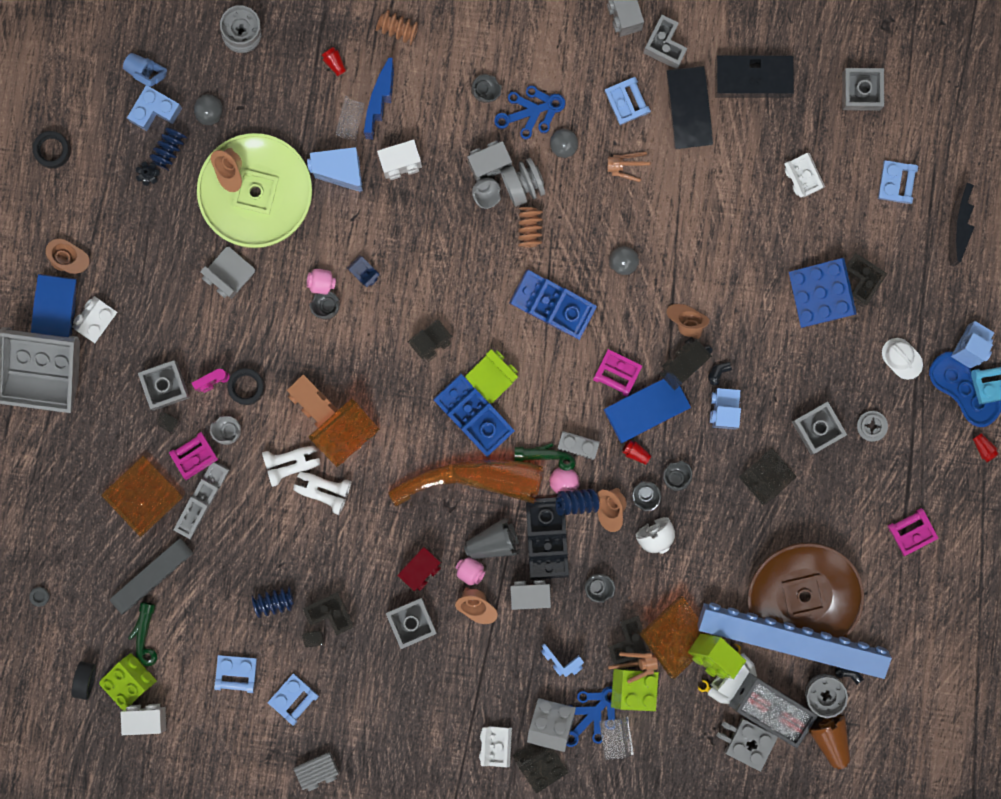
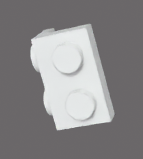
[784,153,825,198]
[72,296,117,343]
[479,726,512,767]

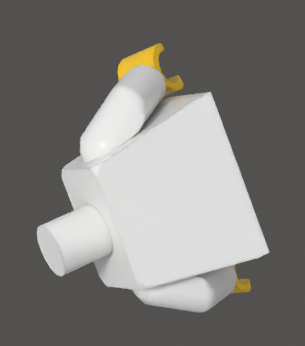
[698,644,757,704]

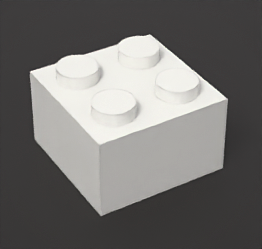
[377,140,422,180]
[121,704,166,735]

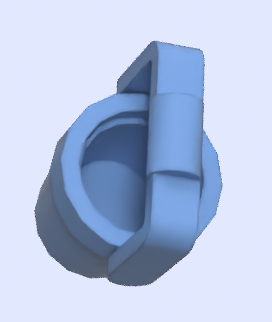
[123,53,167,87]

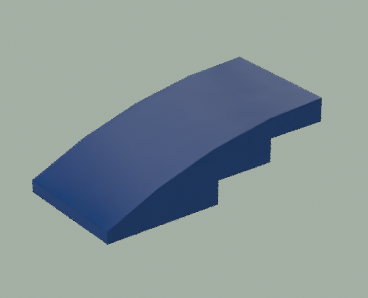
[364,58,394,140]
[509,270,597,340]
[31,274,77,337]
[433,373,515,457]
[603,374,691,443]

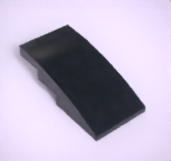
[666,66,713,149]
[948,183,975,267]
[525,498,569,580]

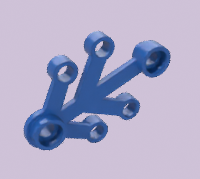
[494,86,565,140]
[567,686,617,747]

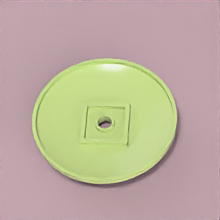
[197,133,312,248]

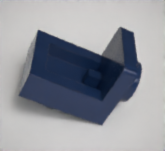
[347,255,380,287]

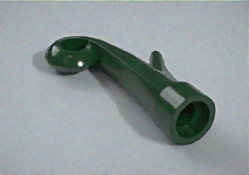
[514,443,576,471]
[128,602,157,666]

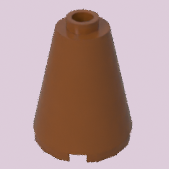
[809,713,850,770]

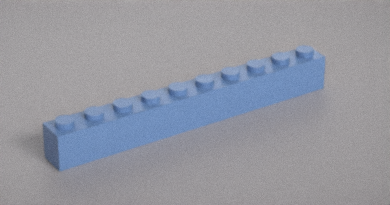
[697,603,892,679]

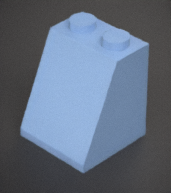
[307,147,363,192]

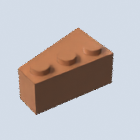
[287,375,345,432]

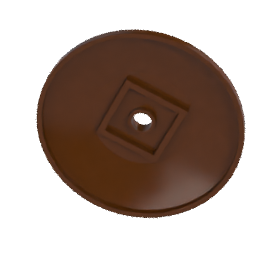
[748,542,864,638]

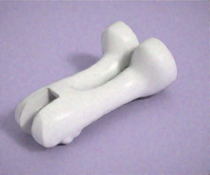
[262,446,320,487]
[293,472,351,515]

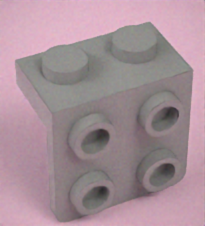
[200,247,255,299]

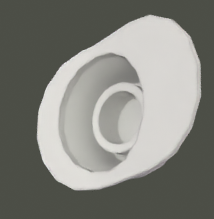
[882,338,923,380]

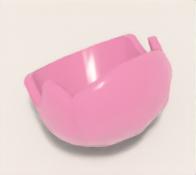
[549,467,580,494]

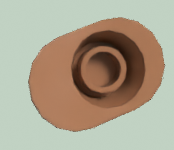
[211,148,242,192]
[46,239,89,274]
[666,304,709,339]
[597,488,627,532]
[455,587,498,624]

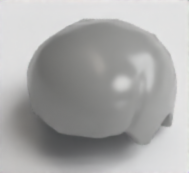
[472,178,501,209]
[210,416,241,445]

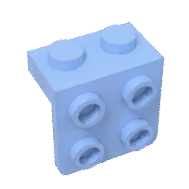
[541,643,584,677]

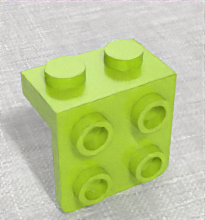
[465,349,518,403]
[99,653,157,710]

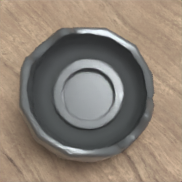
[471,74,502,103]
[194,94,223,126]
[550,128,578,158]
[608,246,639,275]
[309,292,340,320]
[663,460,693,491]
[632,481,662,511]
[584,573,615,603]

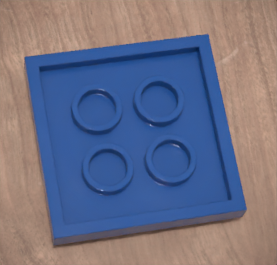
[789,258,857,328]

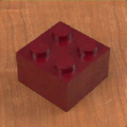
[397,547,442,591]

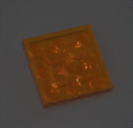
[308,398,380,467]
[101,456,184,537]
[640,596,710,679]

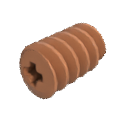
[376,10,418,45]
[518,207,543,248]

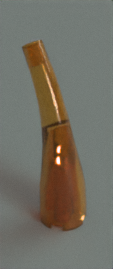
[388,460,544,507]

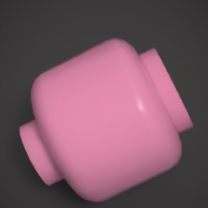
[306,269,336,295]
[456,557,485,585]

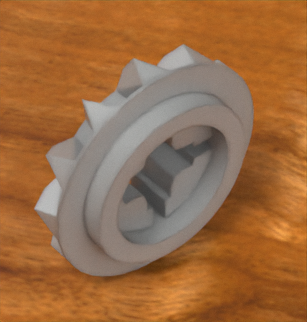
[857,411,888,442]

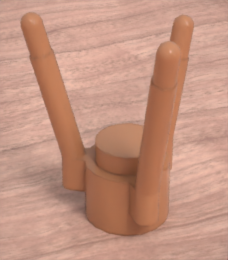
[608,152,651,182]
[608,652,658,683]

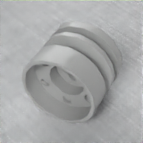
[220,5,261,53]
[500,158,545,207]
[805,674,848,718]

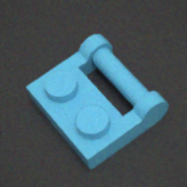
[971,367,1001,404]

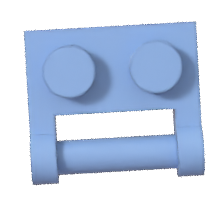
[605,77,651,125]
[878,160,918,204]
[215,655,257,693]
[268,673,319,726]

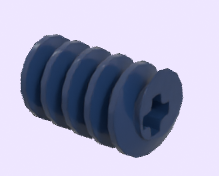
[149,128,188,171]
[556,489,599,516]
[252,586,294,618]

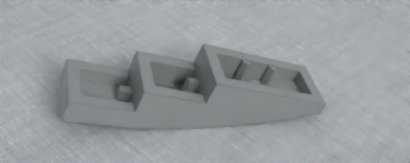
[174,461,230,539]

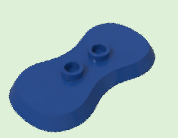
[929,352,1001,427]

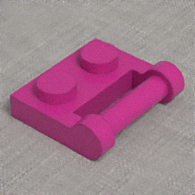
[593,349,642,397]
[192,369,230,393]
[169,432,219,480]
[887,508,939,556]

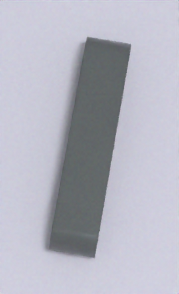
[109,538,193,615]

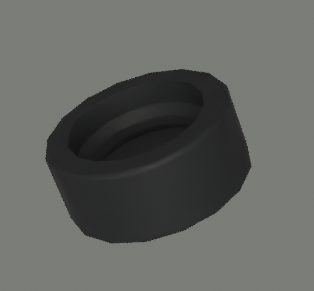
[32,131,71,168]
[227,368,265,405]
[71,661,96,700]

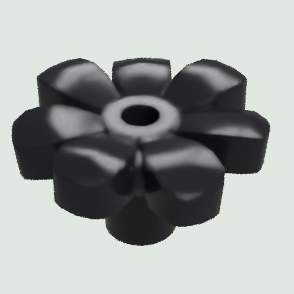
[135,162,160,186]

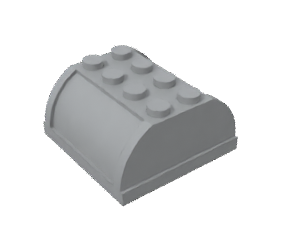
[0,327,80,413]

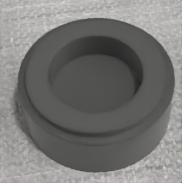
[29,587,50,607]

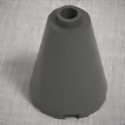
[464,518,520,559]

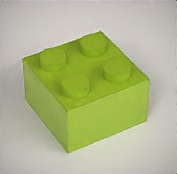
[688,633,746,679]
[611,669,659,711]

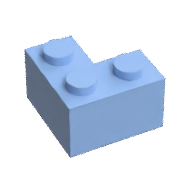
[127,85,182,131]
[951,321,994,368]
[710,388,741,429]

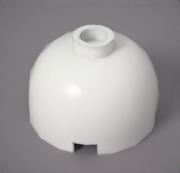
[636,517,675,554]

